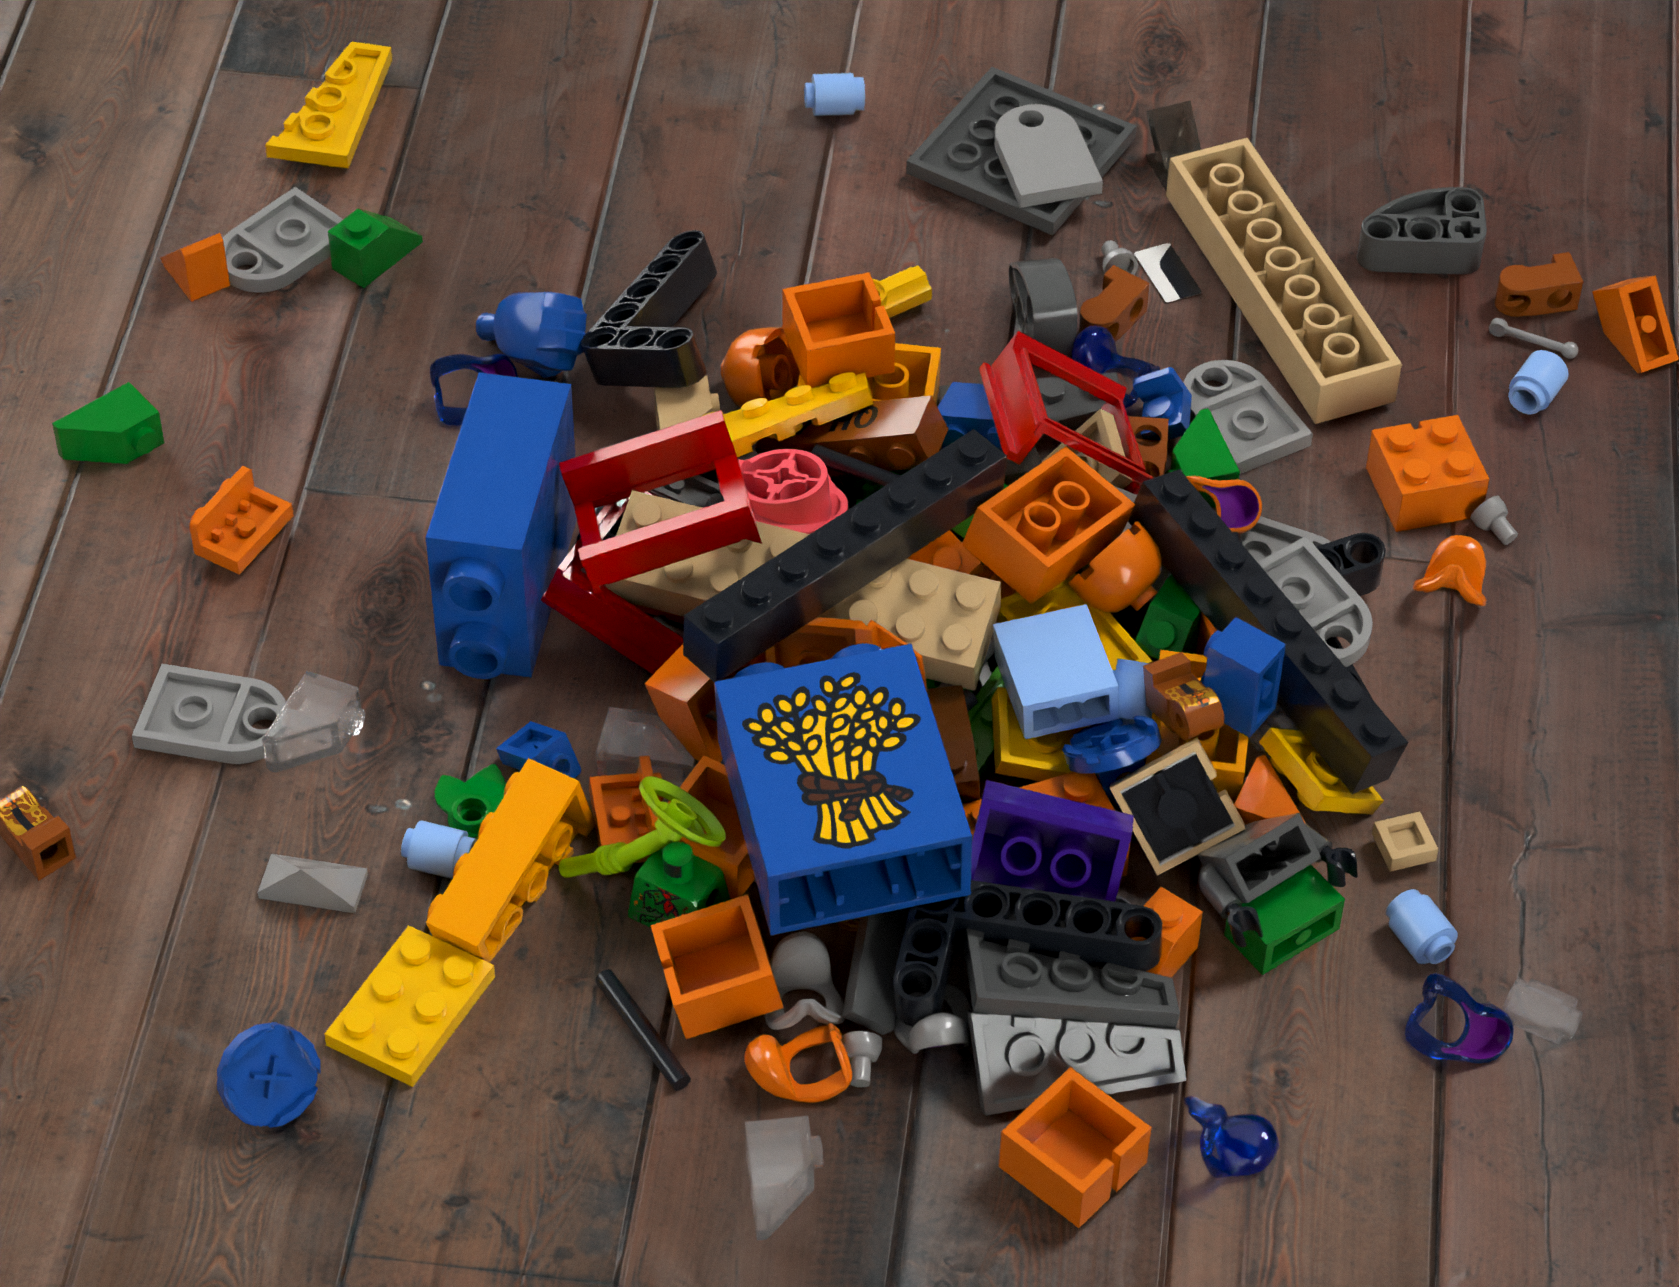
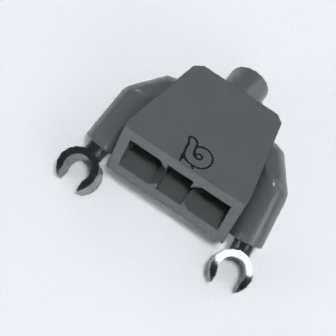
[1199,813,1358,947]

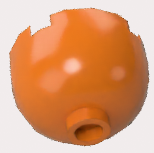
[721,327,800,408]
[1068,521,1162,613]

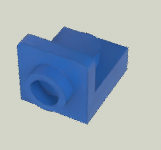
[1133,367,1192,440]
[496,721,581,778]

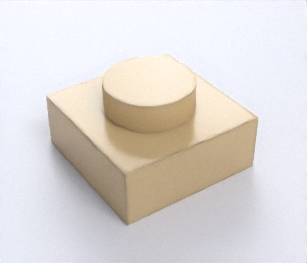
[1372,812,1438,872]

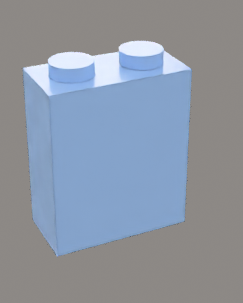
[993,604,1119,740]

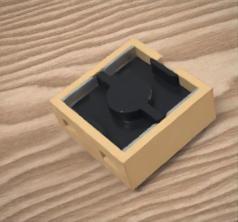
[1110,737,1245,876]

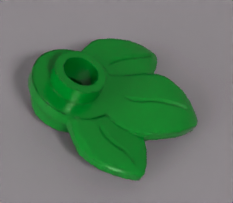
[434,764,506,839]

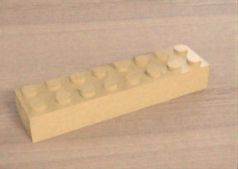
[1166,138,1402,424]
[605,490,1001,691]

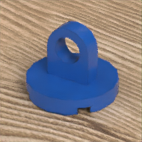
[1062,715,1162,809]
[217,1022,321,1128]

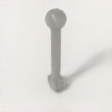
[1489,318,1579,359]

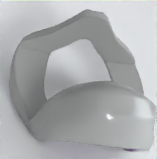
[764,931,845,1030]
[894,984,972,1054]

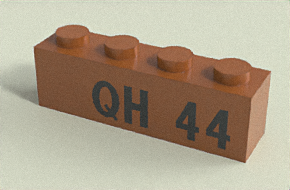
[755,395,948,476]

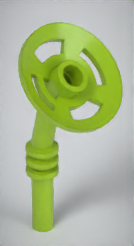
[559,776,726,878]

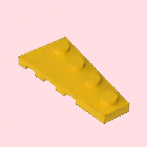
[265,42,392,169]
[703,372,873,457]

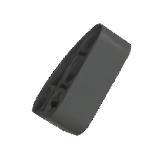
[1356,187,1487,274]
[1008,258,1078,364]

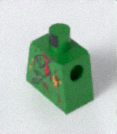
[628,841,730,928]

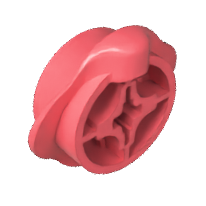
[718,449,849,534]

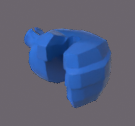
[476,292,587,378]

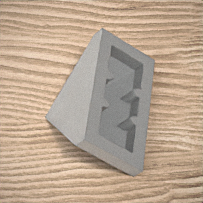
[258,854,368,913]

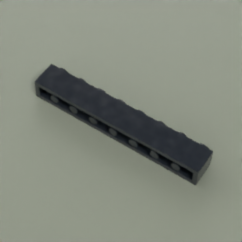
[683,429,1007,682]
[1128,469,1409,794]

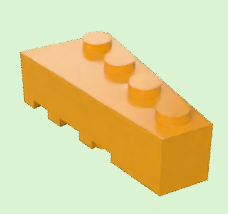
[426,758,595,963]

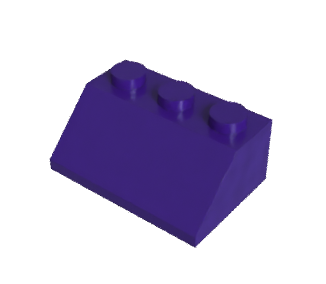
[971,780,1134,902]

